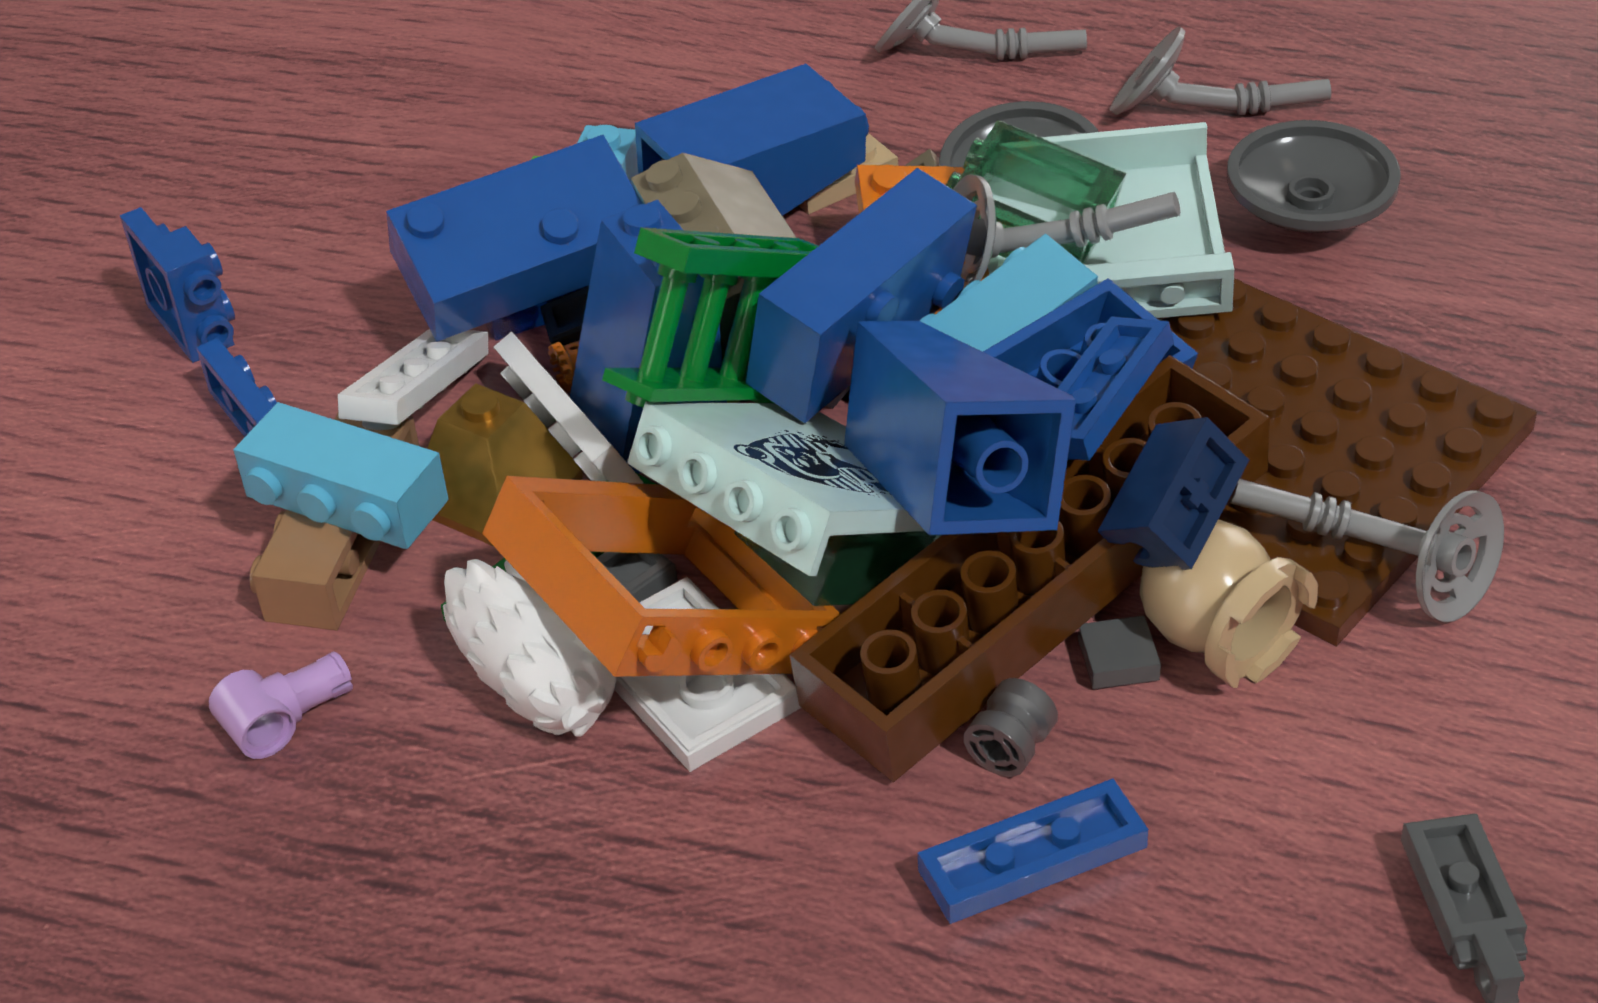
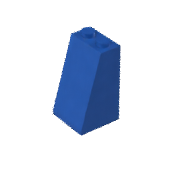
[635,63,869,216]
[570,200,727,474]
[844,321,1076,535]

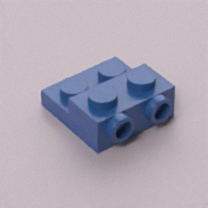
[120,207,235,363]

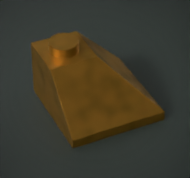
[427,383,583,547]

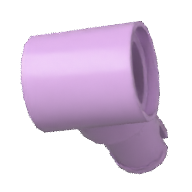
[209,651,353,759]

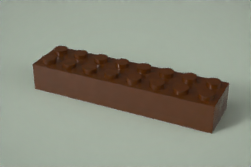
[790,355,1270,783]

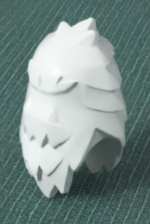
[443,559,617,737]

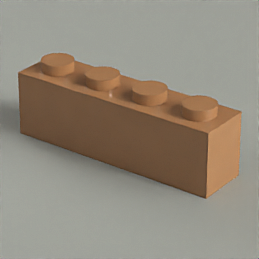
[250,413,419,631]

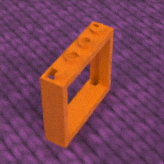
[482,476,841,677]

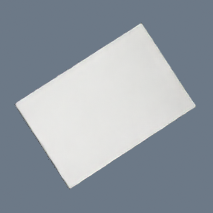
[614,577,801,772]

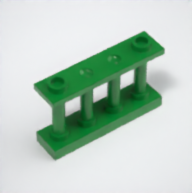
[602,227,818,407]

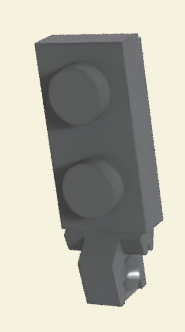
[1401,813,1528,1003]

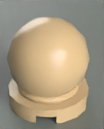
[1140,519,1318,688]

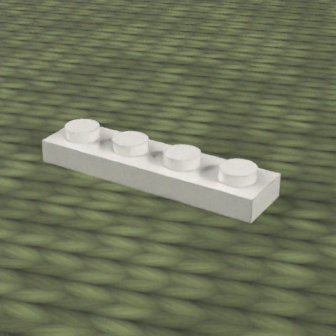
[338,329,488,430]
[494,331,644,484]

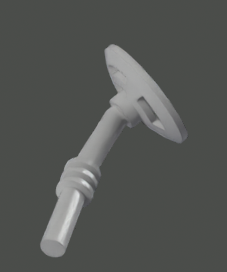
[874,0,1087,60]
[1110,26,1331,116]
[953,174,1181,289]
[1230,479,1504,622]

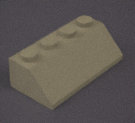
[631,153,796,351]

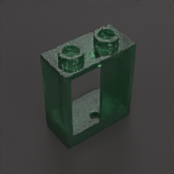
[946,120,1126,264]

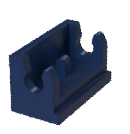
[1097,417,1249,570]

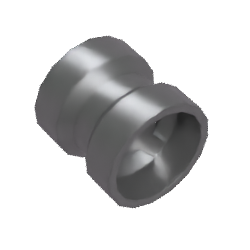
[964,678,1058,777]

